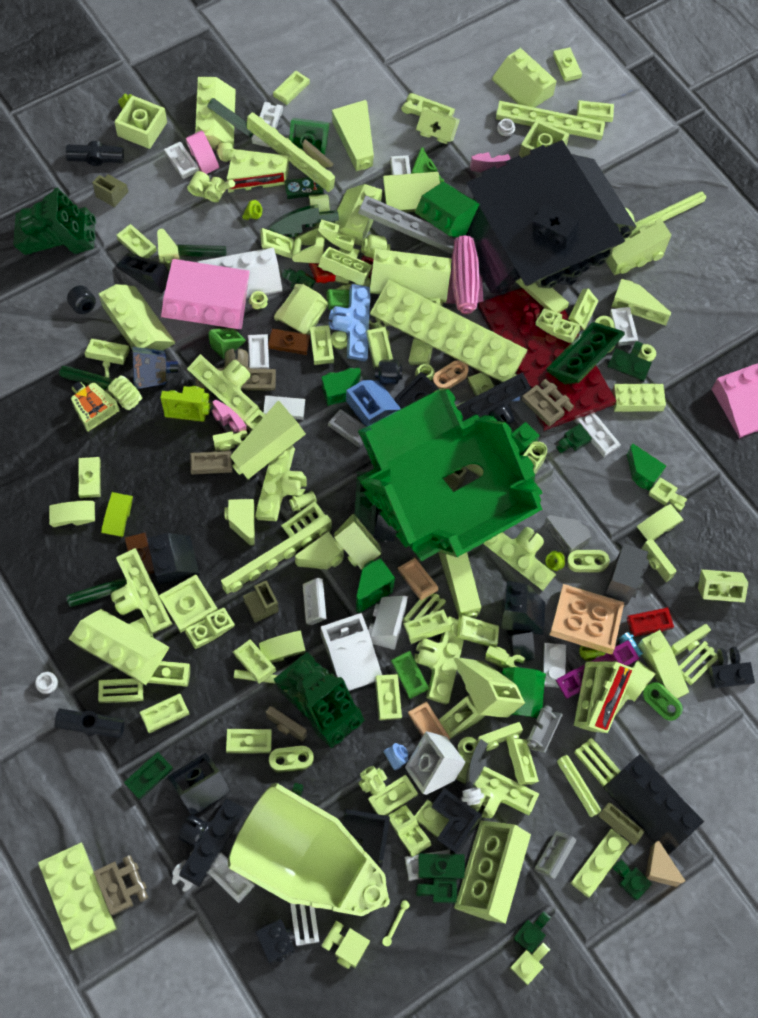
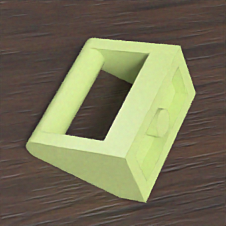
[292,227,325,263]
[157,229,180,272]

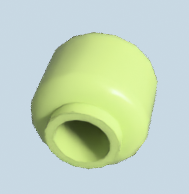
[361,234,390,259]

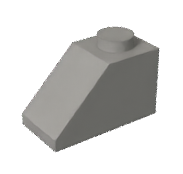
[544,515,592,556]

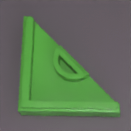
[411,147,444,183]

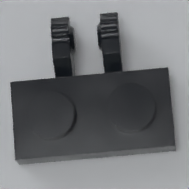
[708,647,755,689]

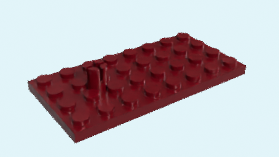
[478,288,616,431]

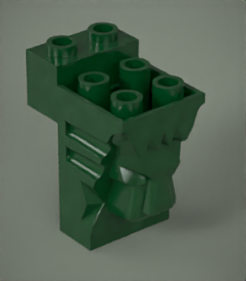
[13,187,96,255]
[274,652,365,748]

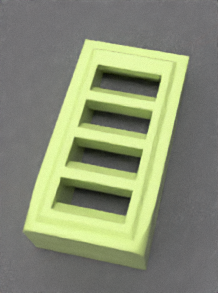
[281,501,326,537]

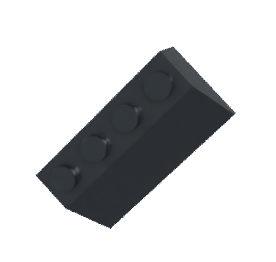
[604,754,704,855]

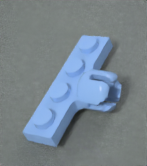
[329,284,370,361]

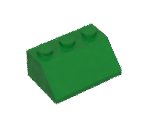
[415,182,479,238]

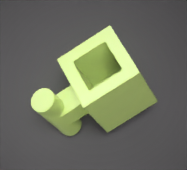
[321,921,370,969]

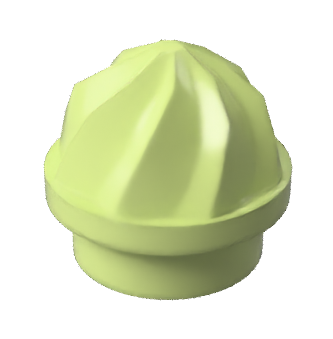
[216,143,234,162]

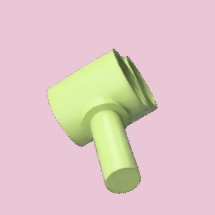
[187,171,235,202]
[615,660,656,716]

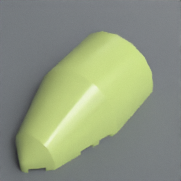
[228,783,390,916]

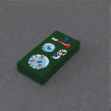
[284,177,324,199]

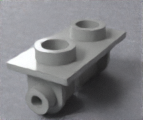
[527,705,563,753]

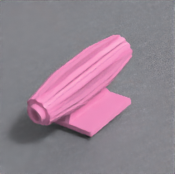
[445,236,483,314]

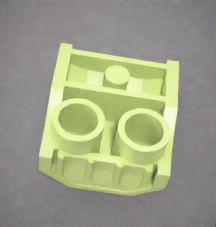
[274,284,328,335]

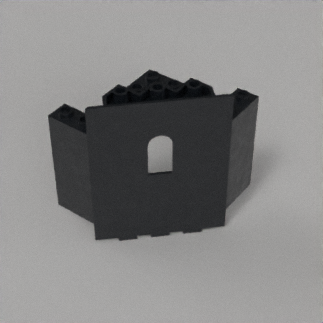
[466,140,637,294]

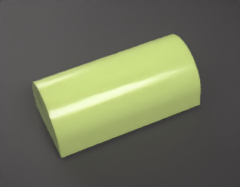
[148,661,190,687]

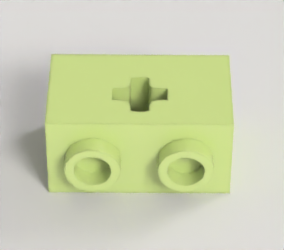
[416,107,460,144]
[698,570,748,602]

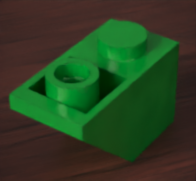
[321,367,361,406]

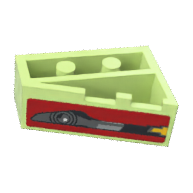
[227,149,289,193]
[574,662,635,733]

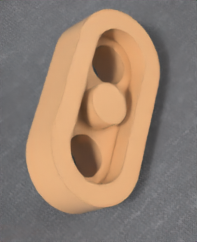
[433,360,468,389]

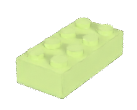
[318,247,373,286]
[612,384,666,412]

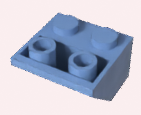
[346,380,400,427]

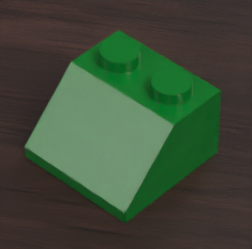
[289,118,330,155]
[356,558,395,614]

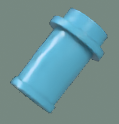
[618,632,643,657]

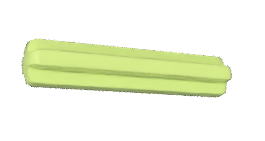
[557,755,601,817]

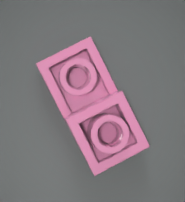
[185,130,220,174]
[470,152,510,173]
[212,400,247,433]

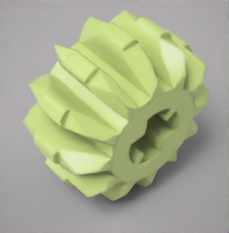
[108,376,142,410]

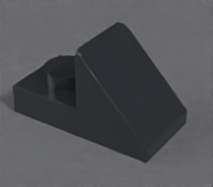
[506,629,535,663]

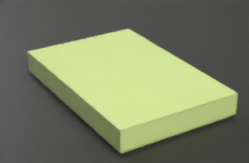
[383,172,440,212]

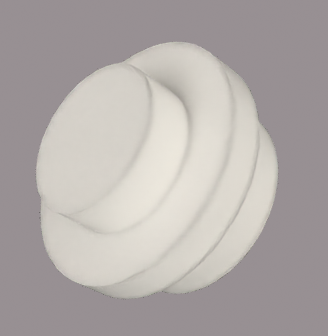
[497,119,515,136]
[35,672,58,694]
[461,788,484,805]

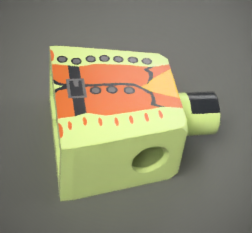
[71,382,119,432]

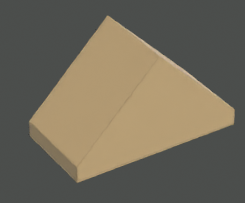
[645,841,685,887]

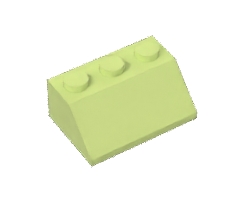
[492,48,557,108]
[335,184,382,246]

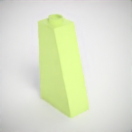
[332,100,374,171]
[230,401,306,479]
[438,552,481,619]

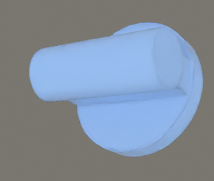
[383,743,408,771]

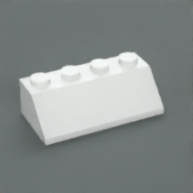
[198,247,282,299]

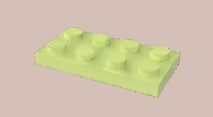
[38,842,117,950]

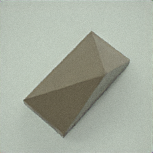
[302,139,334,169]

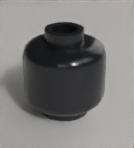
[67,285,96,314]
[375,359,402,385]

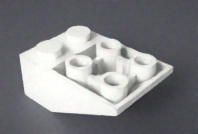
[321,613,382,691]

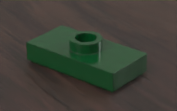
[418,854,465,879]

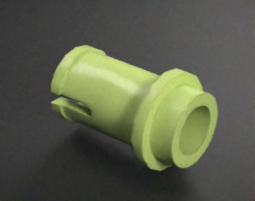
[289,491,317,512]

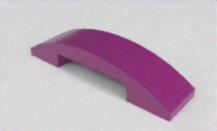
[555,640,640,699]

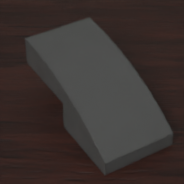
[466,739,488,789]

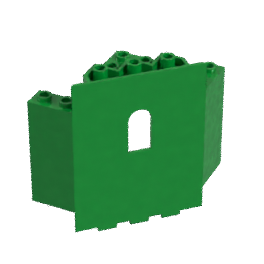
[357,388,543,561]

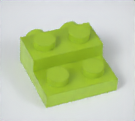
[161,386,210,422]

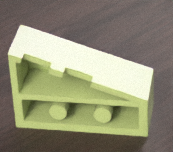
[606,218,671,275]

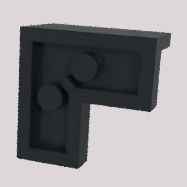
[431,788,482,854]
[343,809,390,867]

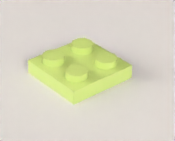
[159,575,218,632]

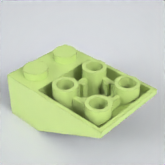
[454,657,525,718]

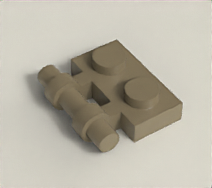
[522,379,574,427]
[94,855,148,916]

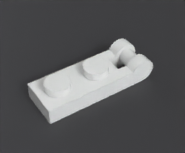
[252,102,283,147]

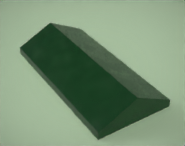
[547,322,625,385]

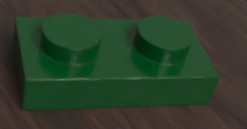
[124,752,174,800]

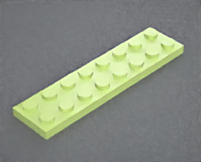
[370,280,527,383]

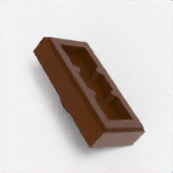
[268,329,310,355]
[125,533,155,574]

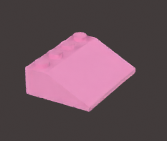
[161,259,250,329]
[712,363,758,438]

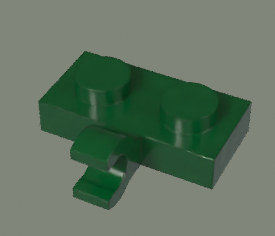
[608,341,652,382]

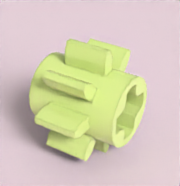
[358,766,387,795]

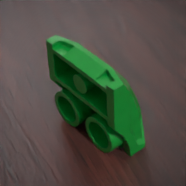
[502,667,546,720]

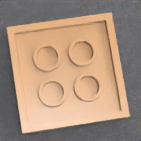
[550,584,624,655]

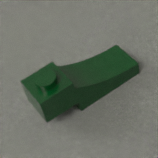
[355,471,376,534]

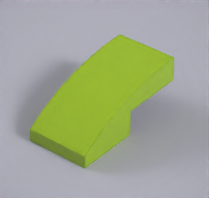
[101,492,133,537]

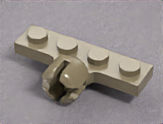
[196,349,276,391]

